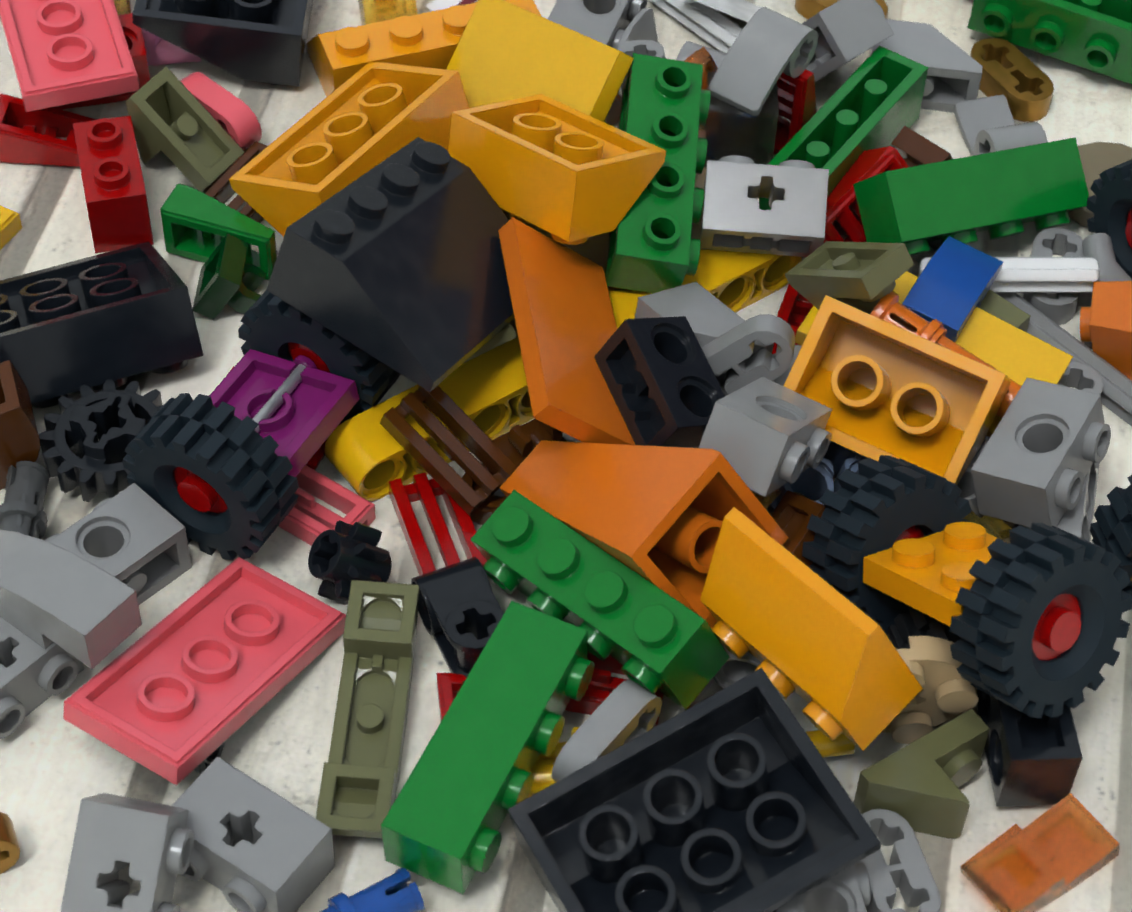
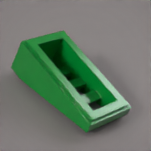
[160,183,277,280]

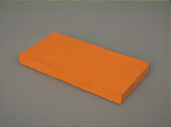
[498,217,635,445]

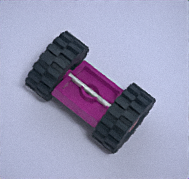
[123,289,401,560]

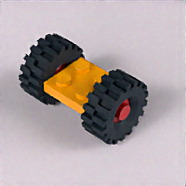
[802,455,1132,719]

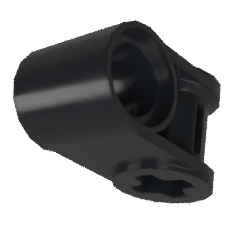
[411,557,504,676]

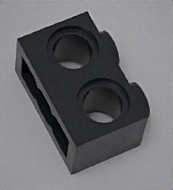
[594,316,725,448]
[975,689,1082,807]

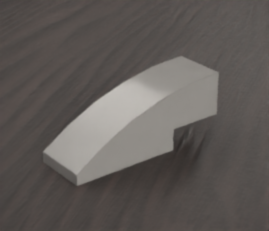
[0,530,142,669]

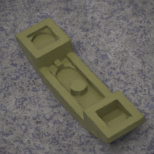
[316,580,420,839]

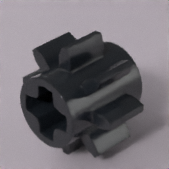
[308,520,392,604]

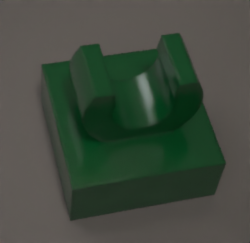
[193,233,266,320]

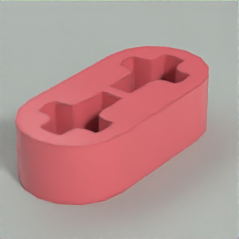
[180,72,262,151]

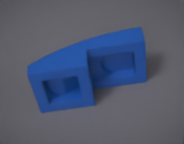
[902,236,1004,342]

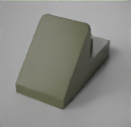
[125,66,244,192]
[785,241,915,314]
[853,709,990,839]

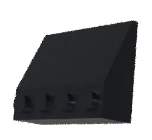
[132,0,313,86]
[267,137,515,392]
[0,241,204,408]
[508,668,881,912]

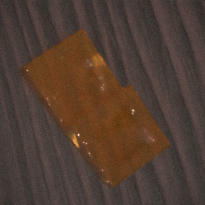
[960,793,1120,912]

